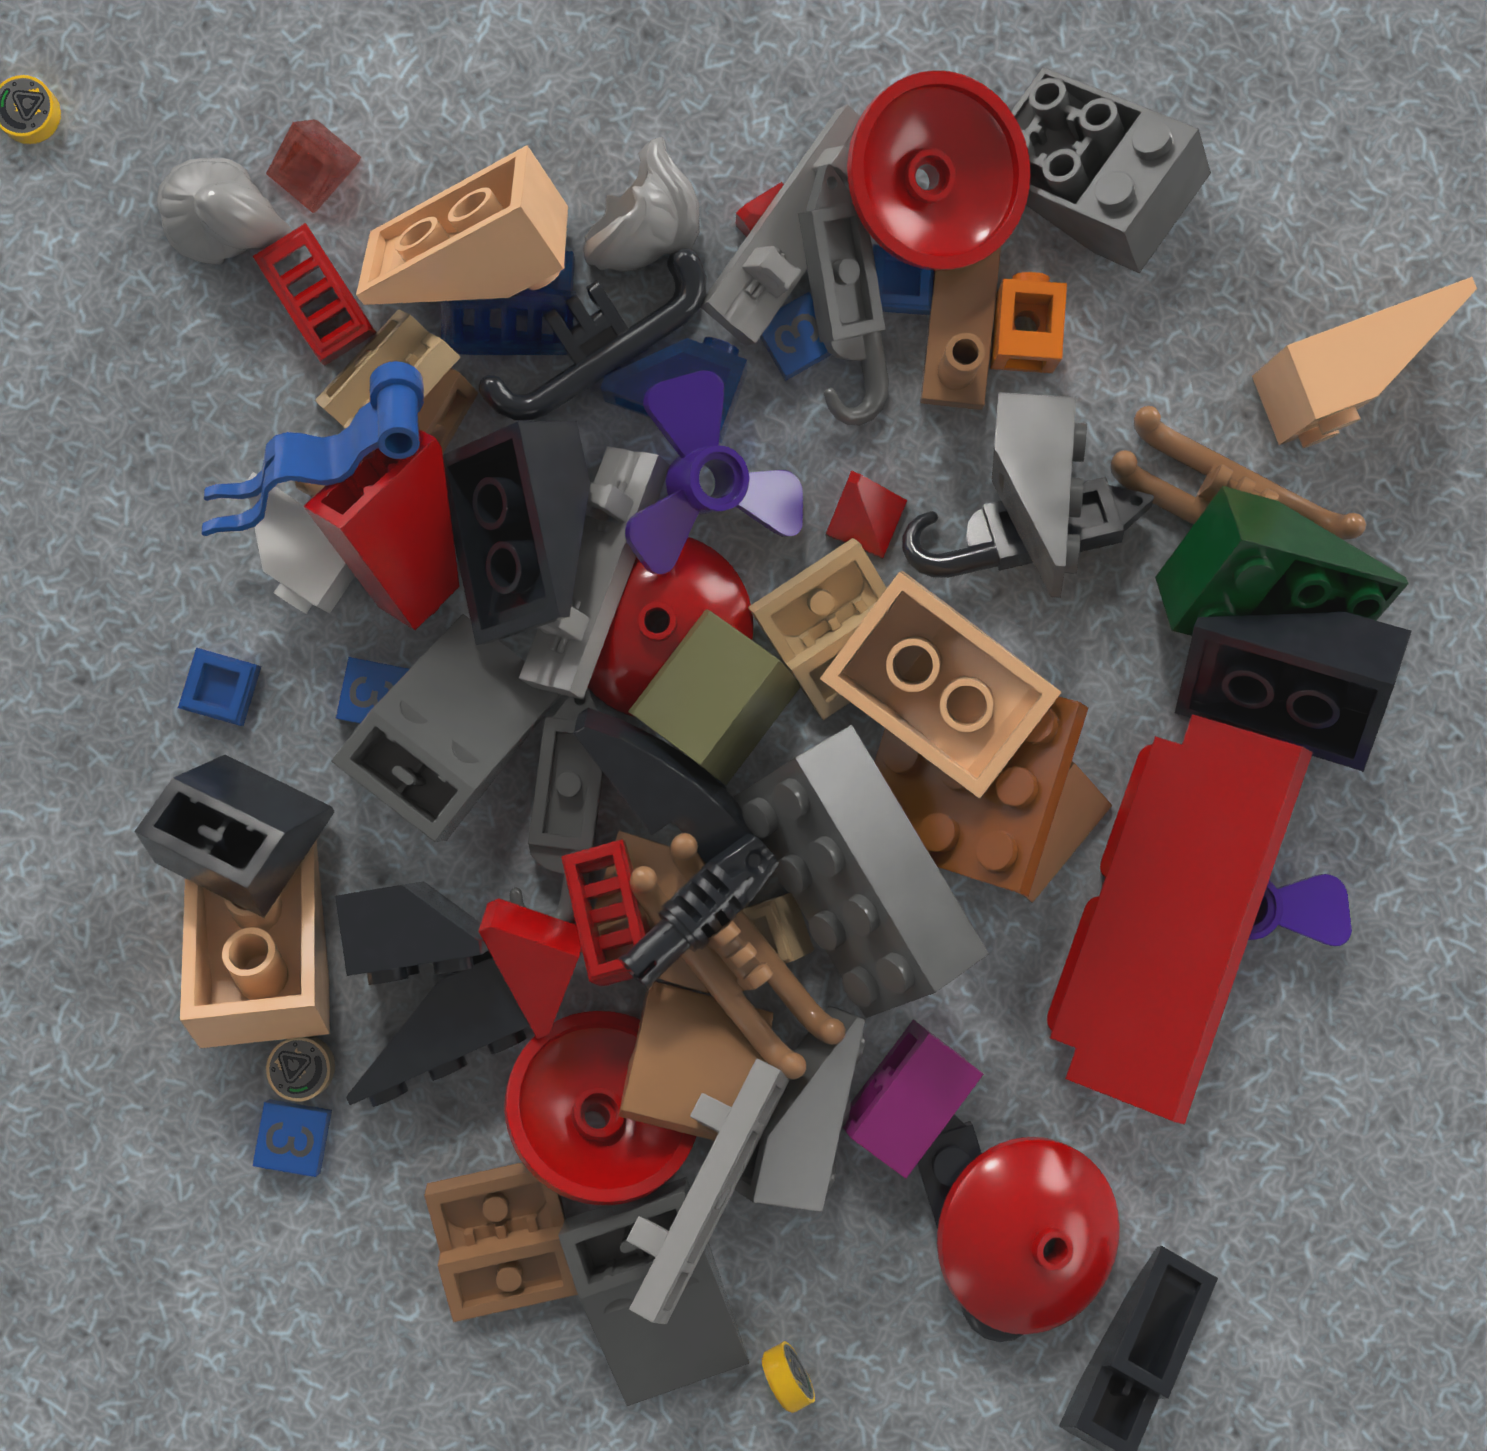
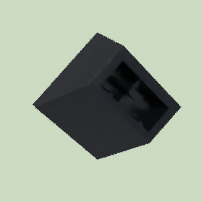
[134,755,334,918]
[335,881,489,985]

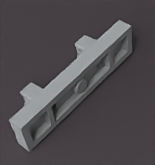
[701,104,861,346]
[519,446,670,700]
[626,1058,789,1325]

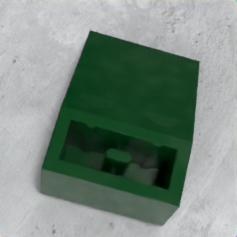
[1155,486,1409,636]

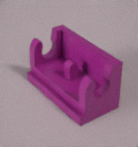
[843,1019,984,1179]

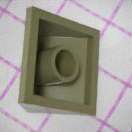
[628,609,800,785]

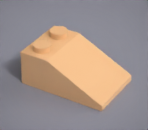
[356,145,568,305]
[1252,277,1477,448]
[820,571,1061,799]
[180,839,330,1048]

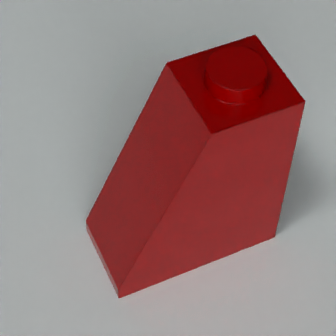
[303,429,460,630]

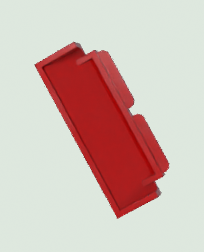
[1047,714,1313,1125]

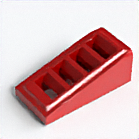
[252,223,377,366]
[561,839,651,987]

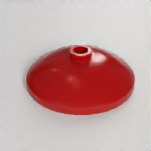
[847,70,1031,271]
[588,537,754,717]
[504,1011,696,1205]
[937,1137,1120,1334]

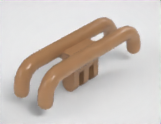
[1110,406,1366,540]
[630,833,846,1079]

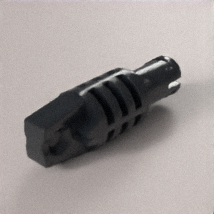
[618,834,779,990]

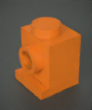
[990,272,1067,374]

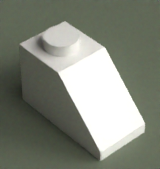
[247,472,355,614]

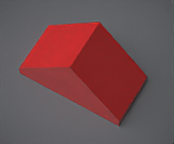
[478,898,581,1039]

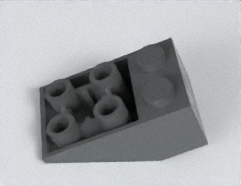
[1011,67,1211,273]
[331,614,561,842]
[558,1177,749,1406]

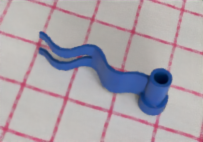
[202,361,424,536]

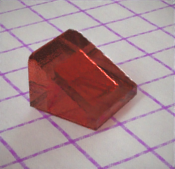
[266,119,361,213]

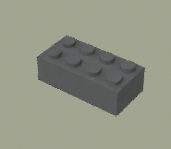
[734,725,989,1018]

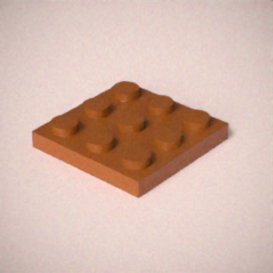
[874,696,1089,897]

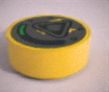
[0,75,61,144]
[762,1341,815,1413]

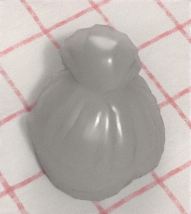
[583,137,700,272]
[157,158,293,265]

